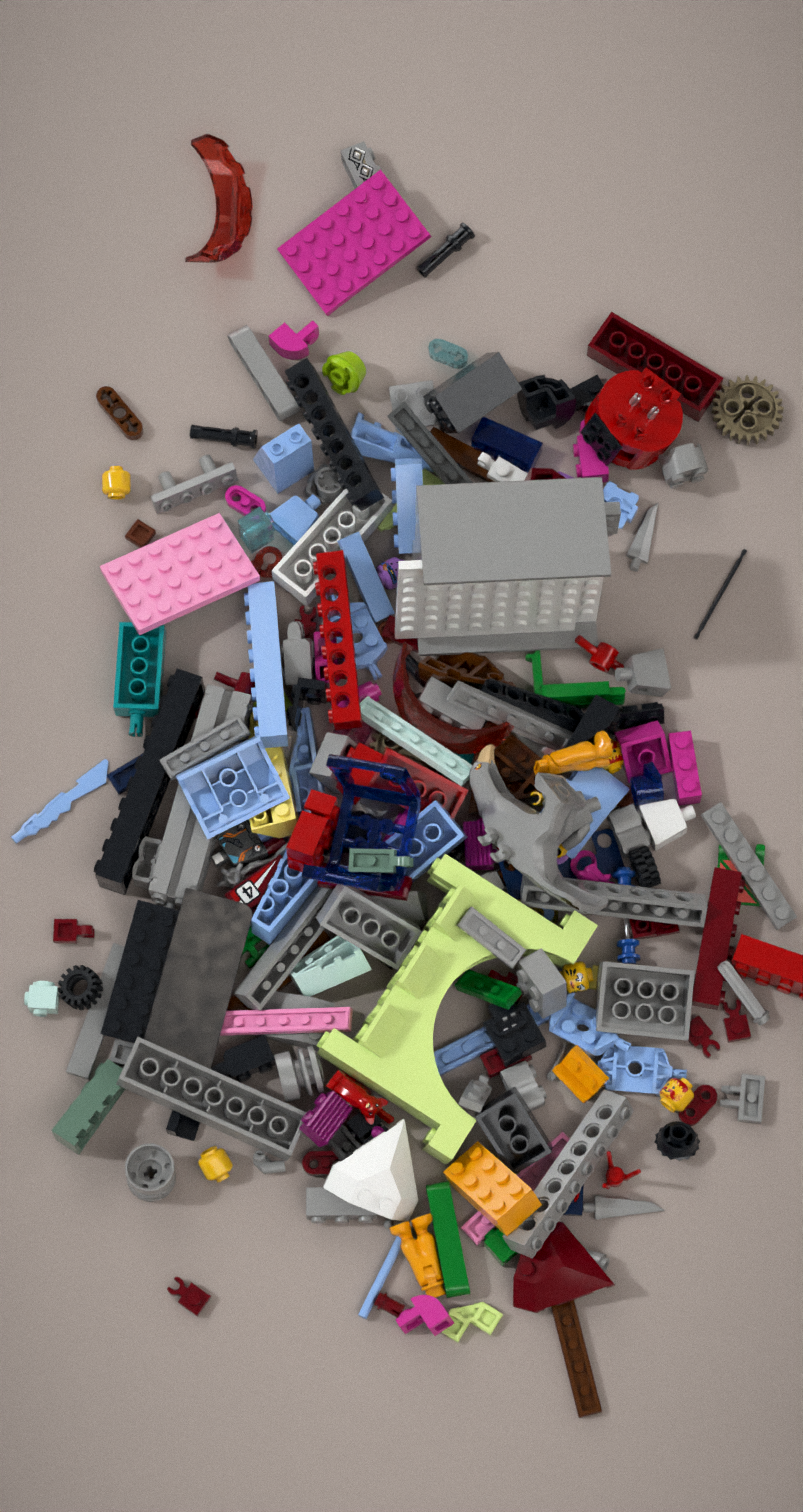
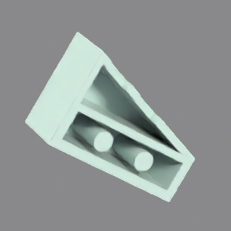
[289,935,372,997]

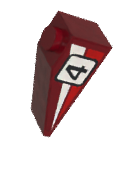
[224,855,282,915]

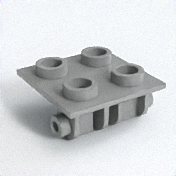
[389,380,438,430]

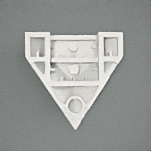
[323,1119,418,1221]

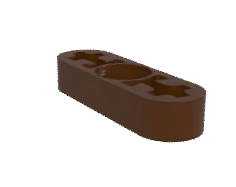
[96,386,143,440]

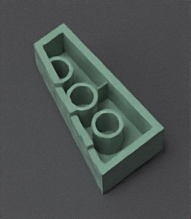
[51,1059,125,1155]

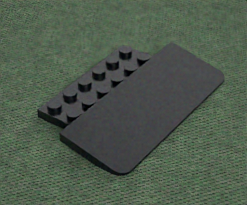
[101,888,253,1069]

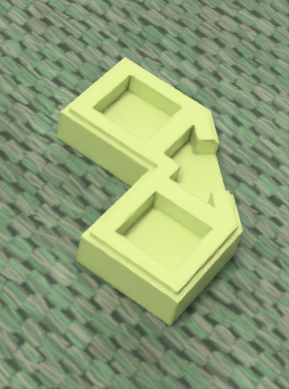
[441,1302,503,1343]

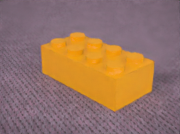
[443,1141,542,1236]

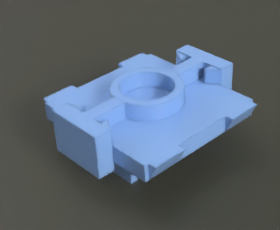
[603,481,639,529]

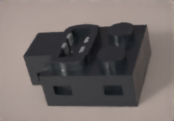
[483,1002,546,1067]

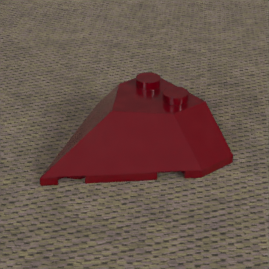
[513,1221,615,1313]

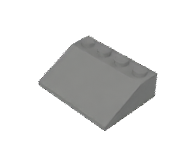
[596,961,695,1041]

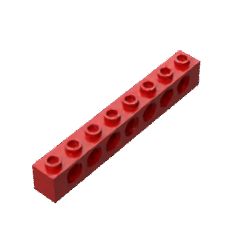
[313,550,363,730]

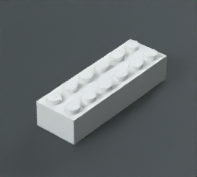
[272,483,393,606]

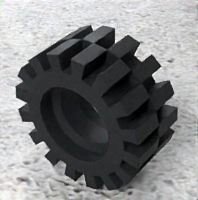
[628,845,661,888]
[58,965,103,1010]

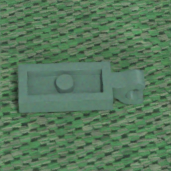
[348,848,414,874]

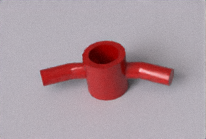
[575,635,624,673]

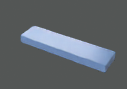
[337,532,395,623]

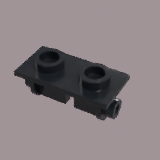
[619,702,665,729]

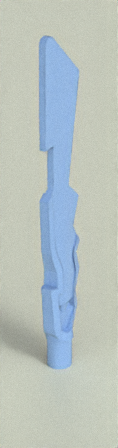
[11,759,108,844]

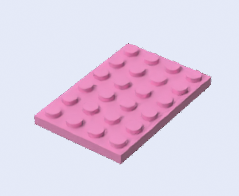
[100,513,260,635]

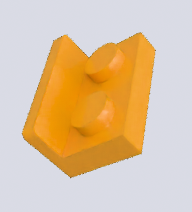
[552,1045,609,1103]

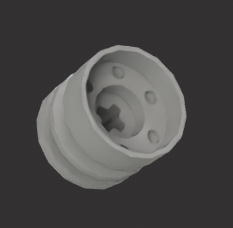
[274,1045,325,1102]
[125,1143,176,1202]

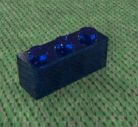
[471,416,543,472]

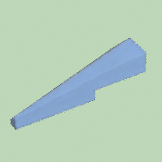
[351,412,434,472]
[289,707,326,818]

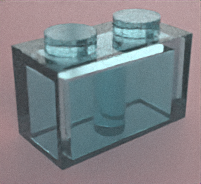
[237,507,275,553]

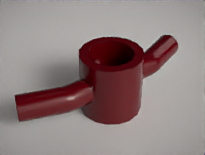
[213,672,255,702]

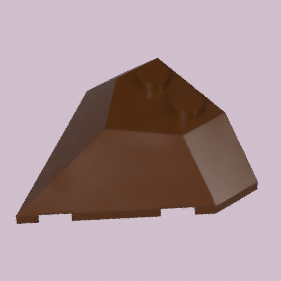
[418,652,516,690]
[468,721,562,815]

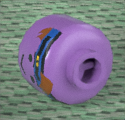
[376,557,404,590]

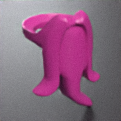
[570,850,615,884]

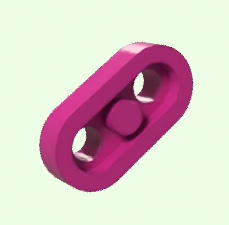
[225,485,266,521]

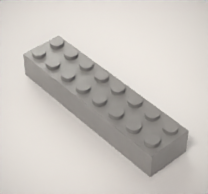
[116,1037,307,1161]

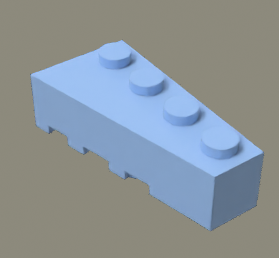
[391,458,423,554]

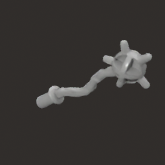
[217,839,290,889]

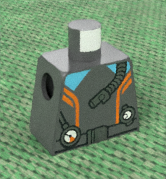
[211,820,269,869]

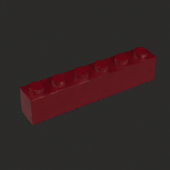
[692,867,745,1010]

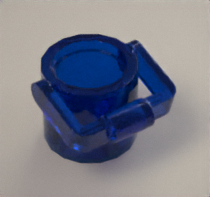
[630,761,664,806]

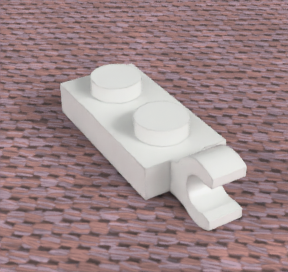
[477,452,528,482]

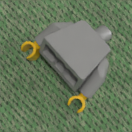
[531,791,601,858]

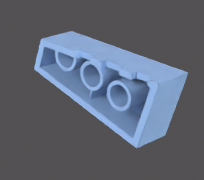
[251,851,322,945]

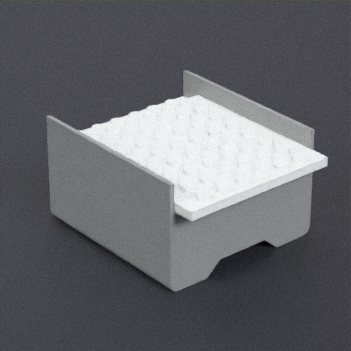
[395,477,621,656]

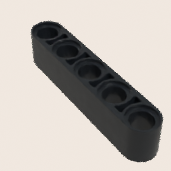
[480,679,584,733]

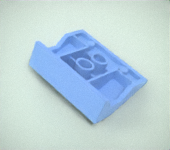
[175,735,290,840]

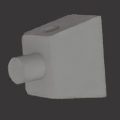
[615,648,671,697]

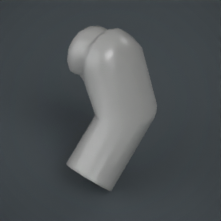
[253,1150,285,1174]

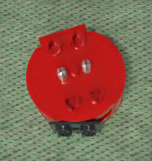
[580,367,683,470]

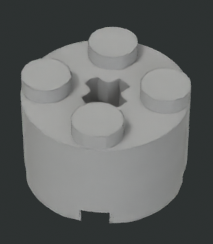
[658,443,708,489]

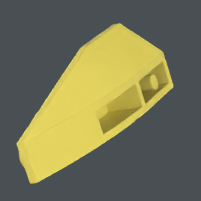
[248,712,299,838]

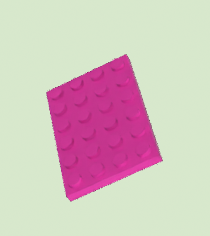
[277,169,431,316]

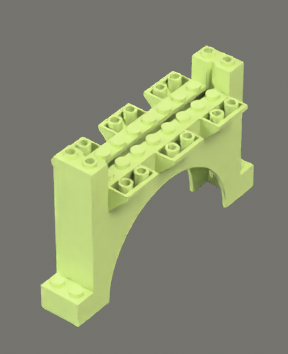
[316,854,598,1165]

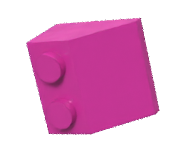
[614,720,672,783]

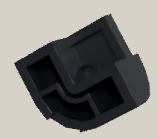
[517,375,576,430]

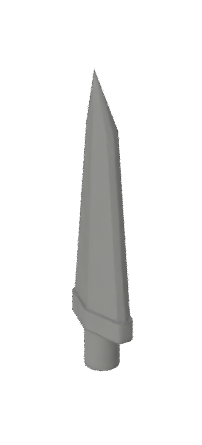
[627,503,658,571]
[583,1196,665,1219]

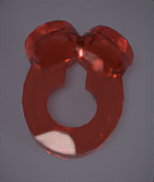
[251,546,282,578]

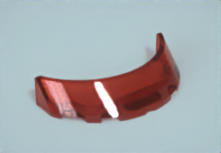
[185,134,253,263]
[393,642,515,754]

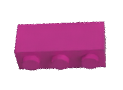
[667,730,702,806]

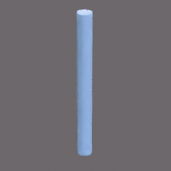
[358,1237,401,1319]

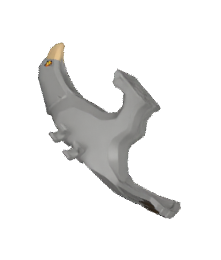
[469,744,609,914]

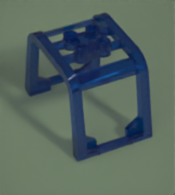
[302,754,421,892]

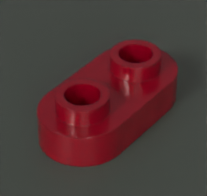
[678,1085,718,1126]
[302,1151,340,1176]

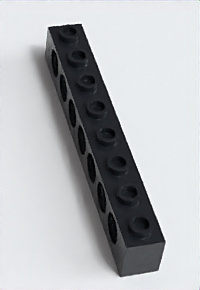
[285,357,384,512]

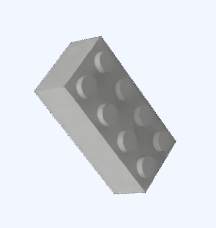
[316,879,422,970]

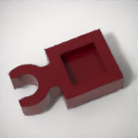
[295,605,317,642]
[723,1000,751,1043]
[688,1015,720,1059]
[167,1277,211,1317]

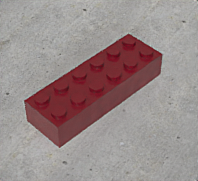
[587,312,723,422]

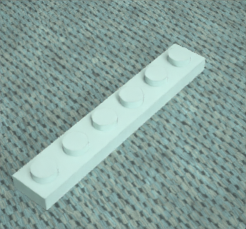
[360,696,472,787]

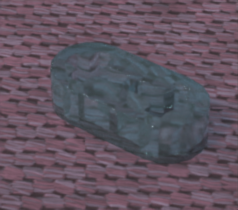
[428,339,468,369]

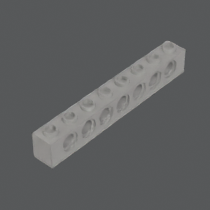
[520,875,708,927]
[503,1089,634,1259]

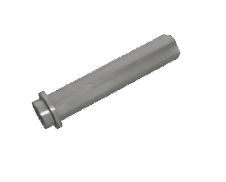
[717,960,770,1026]

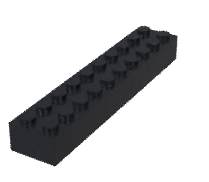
[94,668,205,896]

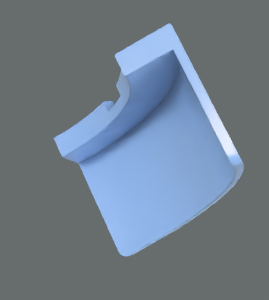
[540,767,630,859]

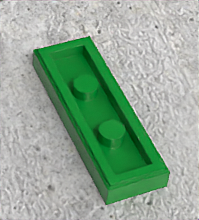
[455,969,522,1010]

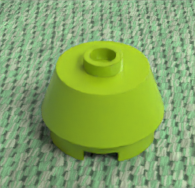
[322,351,366,395]

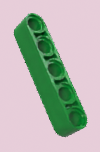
[426,1181,470,1298]

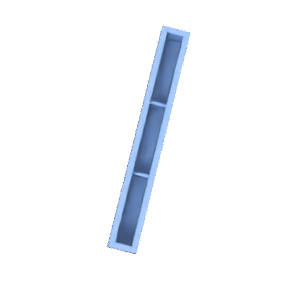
[244,581,288,748]

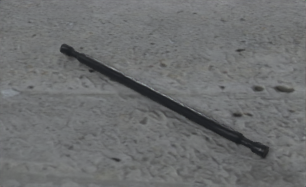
[694,549,747,640]

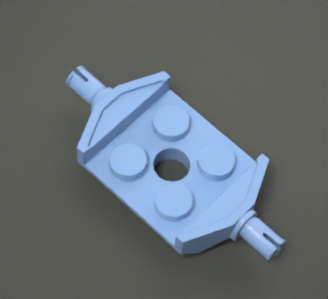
[329,595,388,680]
[549,993,632,1056]
[594,1046,687,1096]

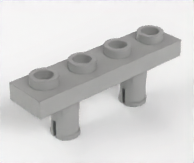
[151,455,238,514]

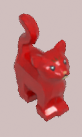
[326,1070,394,1125]

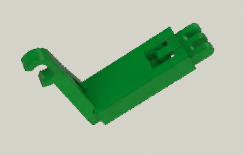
[525,650,626,709]

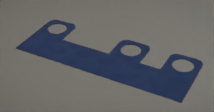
[498,829,625,900]

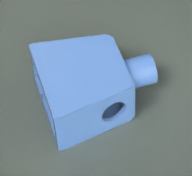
[268,494,321,545]

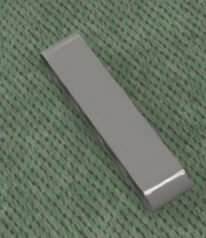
[228,325,300,422]

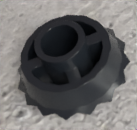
[654,1121,700,1161]

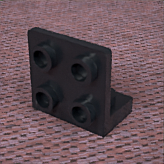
[287,677,327,734]

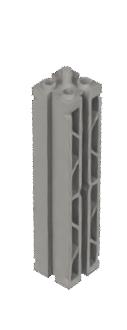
[148,684,254,911]

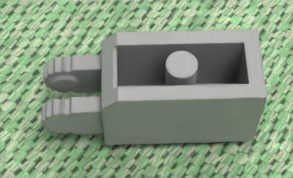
[280,621,316,685]

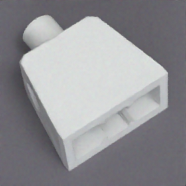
[639,799,696,851]

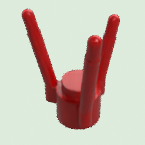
[602,1151,641,1189]

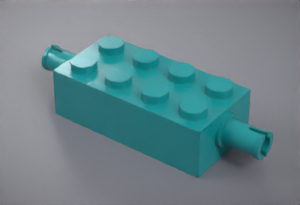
[113,622,166,737]

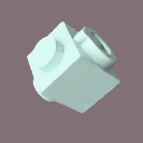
[24,981,60,1017]

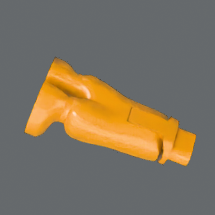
[534,731,612,775]
[389,1213,446,1298]

